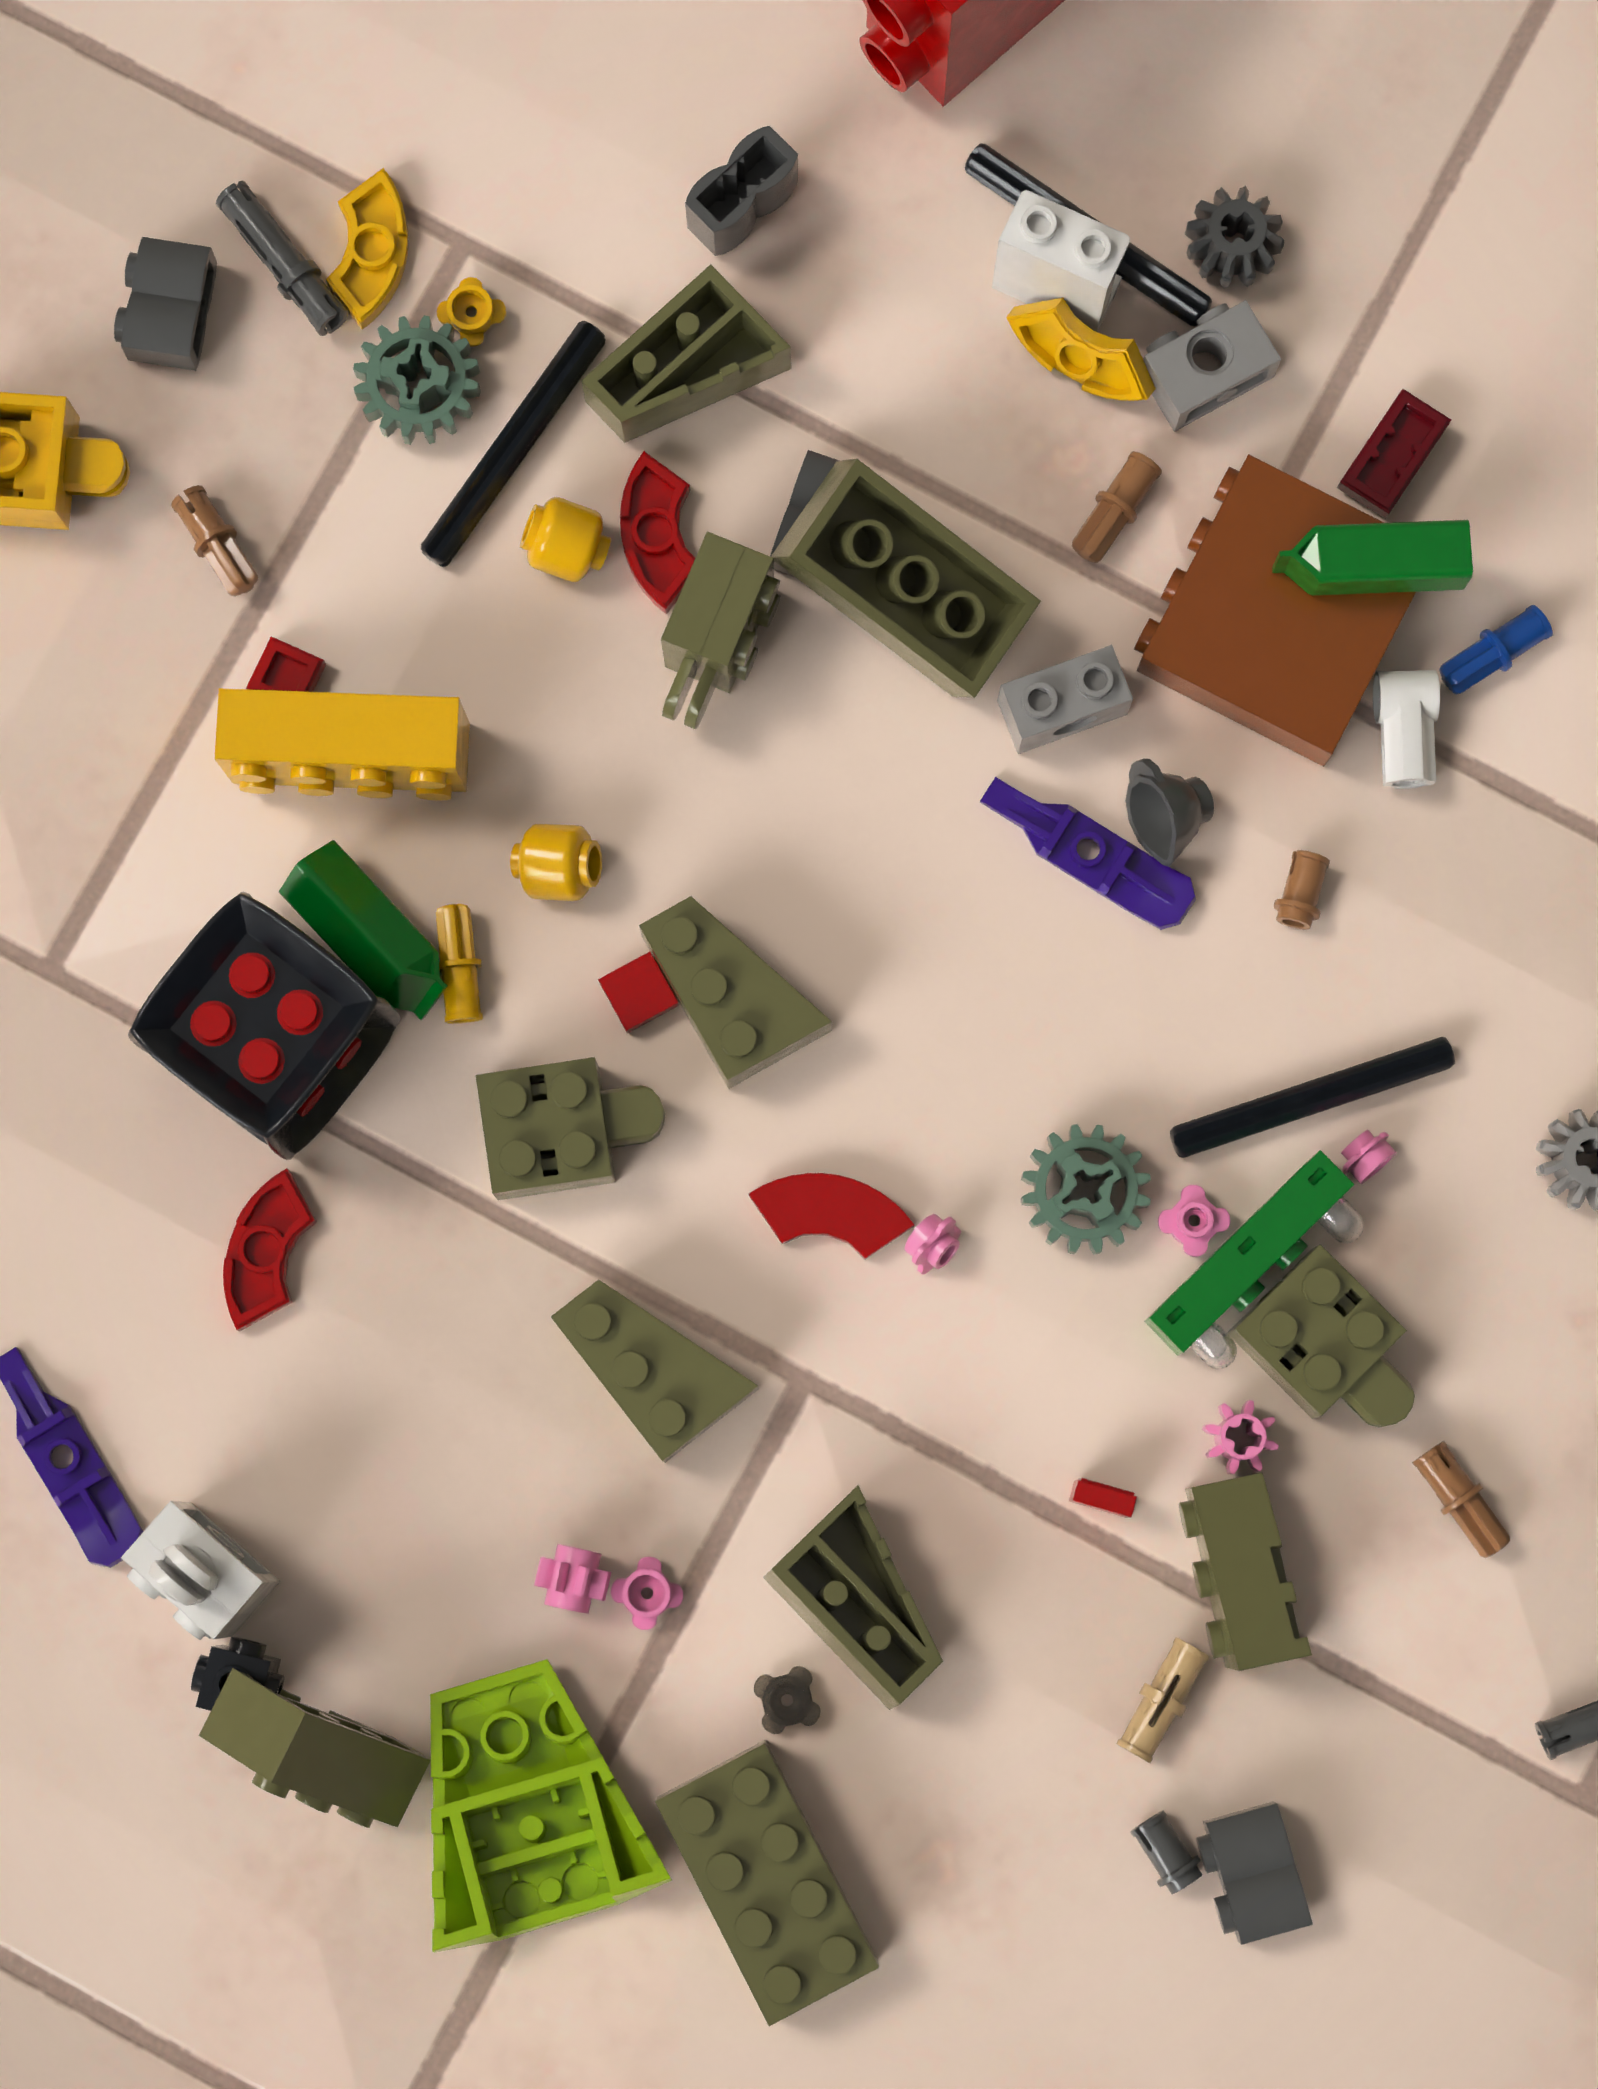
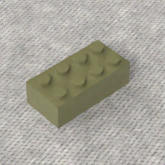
[771,459,1041,698]
[655,1740,879,2026]

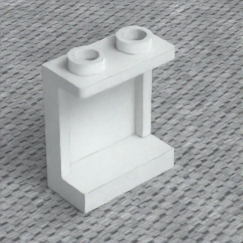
[992,190,1130,332]

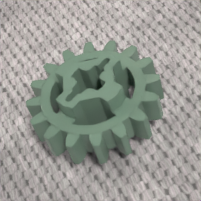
[353,315,481,445]
[1021,1124,1151,1255]

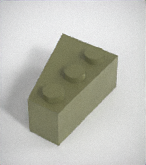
[581,264,791,443]
[639,896,832,1089]
[551,1279,759,1463]
[1179,1472,1312,1671]
[763,1485,943,1710]
[199,1668,431,1828]

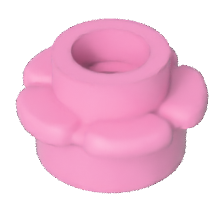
[1341,1130,1397,1184]

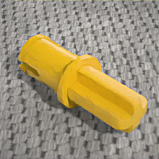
[435,904,483,1024]

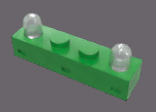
[1144,1150,1364,1369]

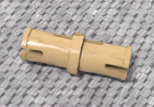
[1116,1637,1210,1763]

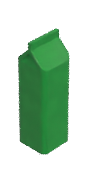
[1272,520,1473,596]
[279,840,447,1020]

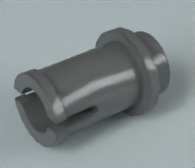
[1130,1810,1203,1894]

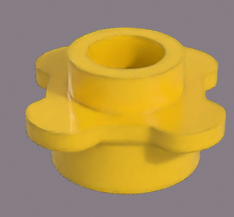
[437,277,506,347]

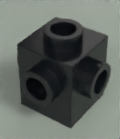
[191,1637,284,1711]

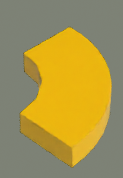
[326,168,409,330]
[1006,298,1156,401]

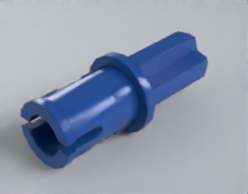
[1439,605,1553,694]

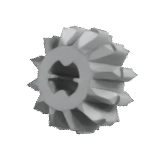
[1536,1109,1598,1211]

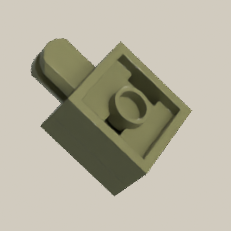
[661,531,781,729]
[476,1057,665,1200]
[1227,1244,1415,1427]

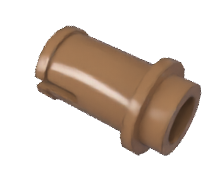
[1274,850,1330,930]

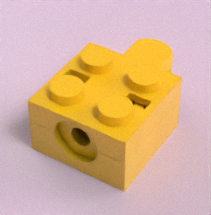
[0,392,130,530]

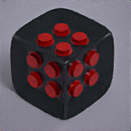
[128,891,400,1160]

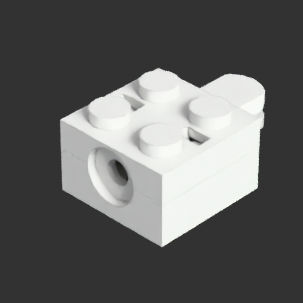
[121,1501,280,1640]

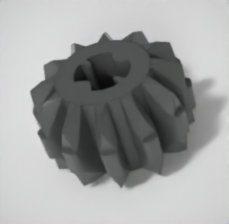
[1185,186,1284,289]

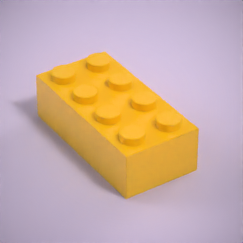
[214,688,470,801]

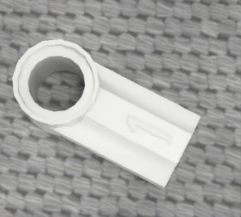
[1373,670,1440,789]

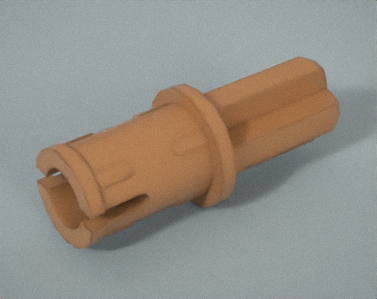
[1072,451,1162,563]
[171,485,258,597]
[1412,1441,1510,1558]

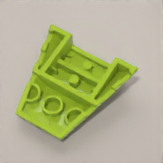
[430,1659,672,1953]

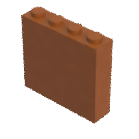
[1134,454,1416,767]

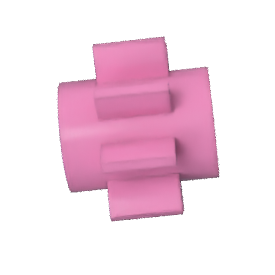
[1202,1400,1279,1475]
[534,1544,611,1614]

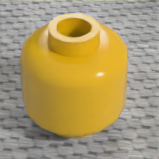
[520,497,611,582]
[510,824,602,901]

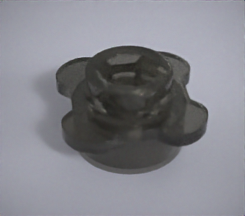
[754,1666,821,1734]

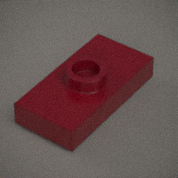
[1337,389,1452,519]

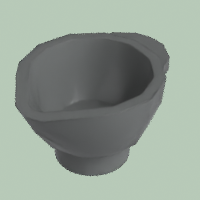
[1125,758,1214,867]

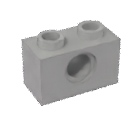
[1144,300,1281,432]
[997,645,1133,754]

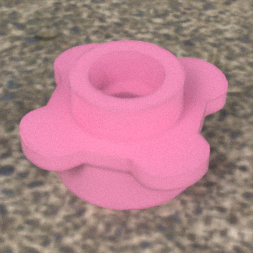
[1158,1185,1230,1257]
[905,1214,961,1275]
[611,1557,683,1630]

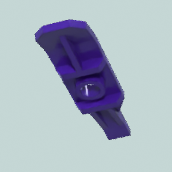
[980,777,1196,930]
[0,1347,144,1568]

